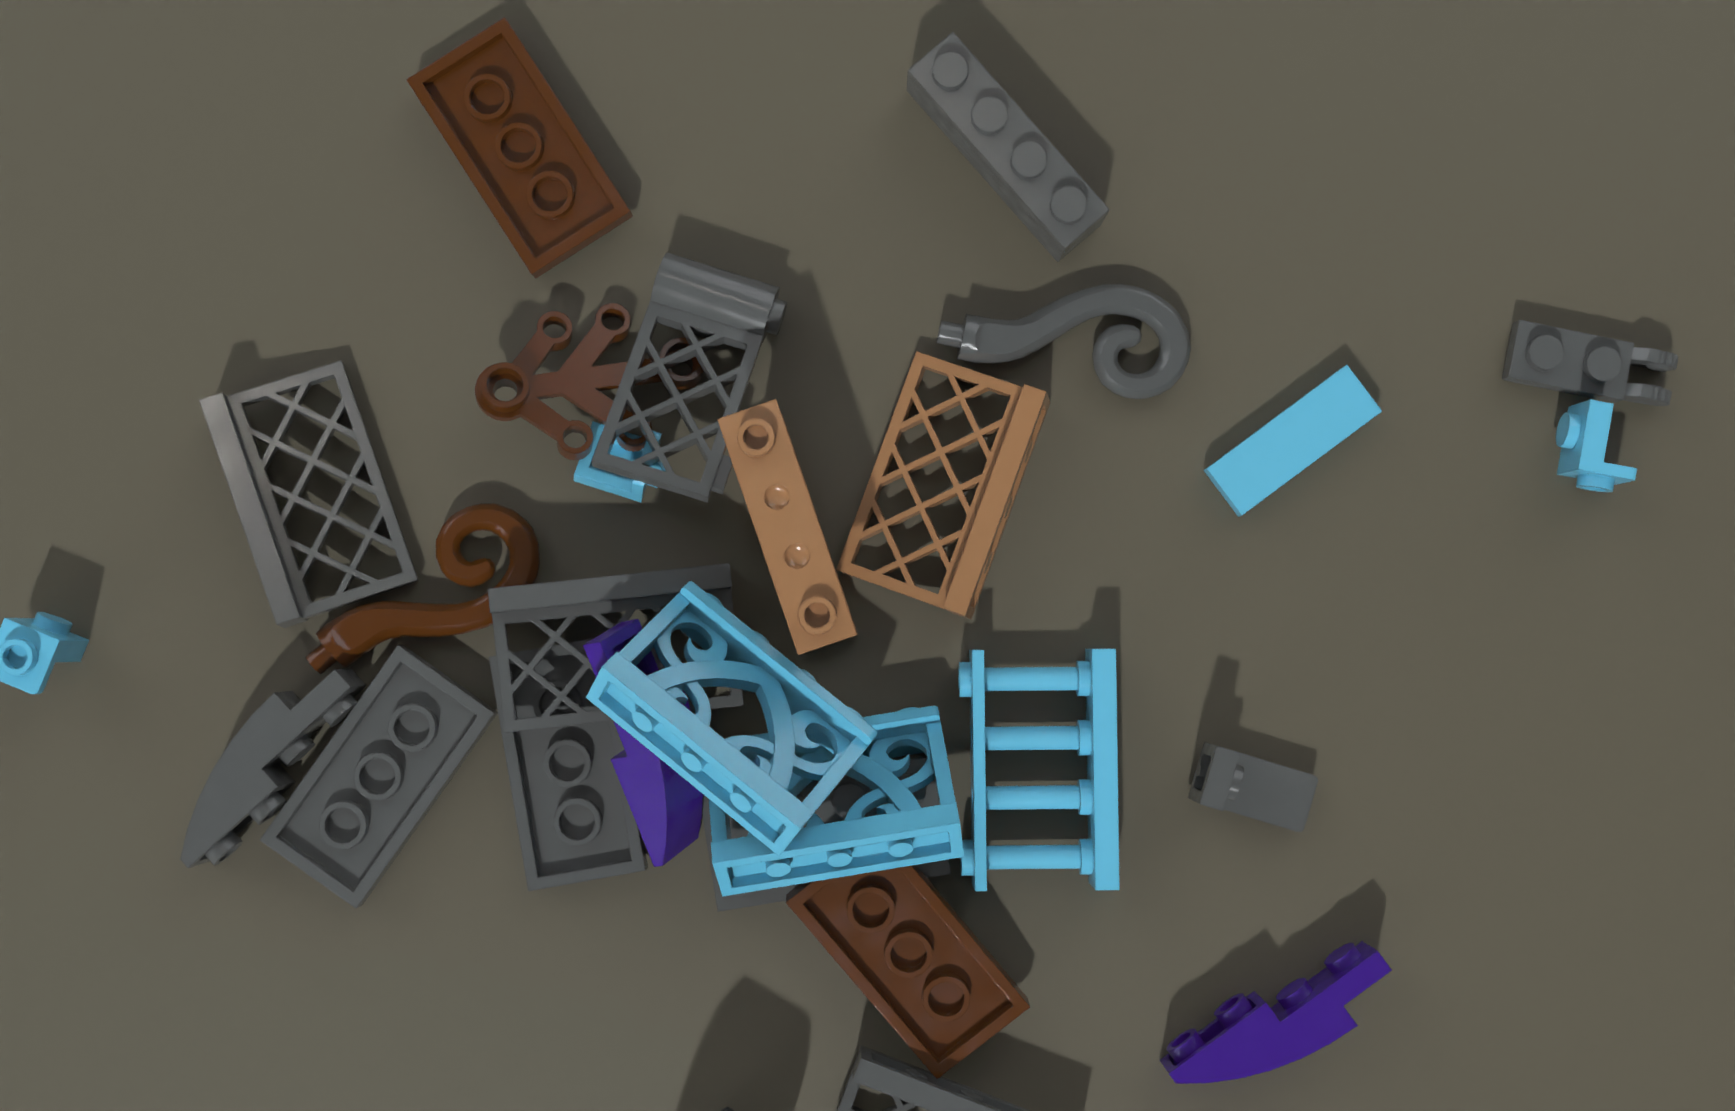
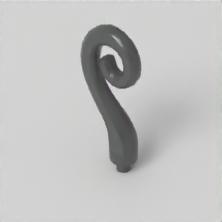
[936,284,1191,399]

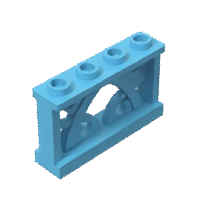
[586,581,877,856]
[709,706,964,897]

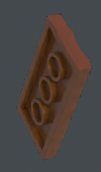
[406,17,633,279]
[786,865,1030,1079]

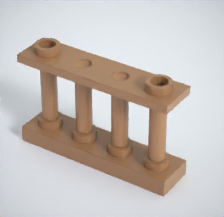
[717,399,858,655]

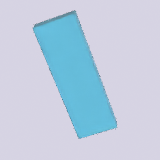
[1203,365,1382,517]

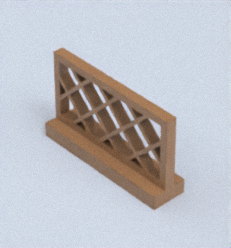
[836,351,1051,620]

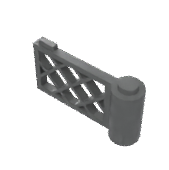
[592,252,787,503]

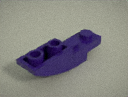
[583,619,703,867]
[1160,941,1392,1084]

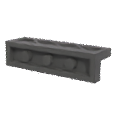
[836,1045,1030,1111]

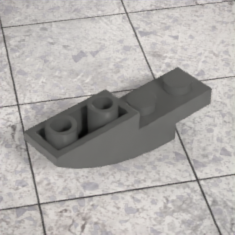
[180,668,367,868]

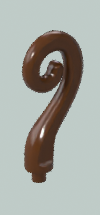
[306,503,540,674]

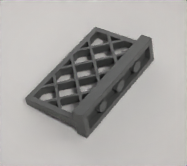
[199,360,419,628]
[488,563,744,733]

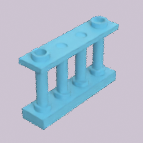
[958,648,1120,891]

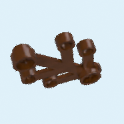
[475,303,704,460]

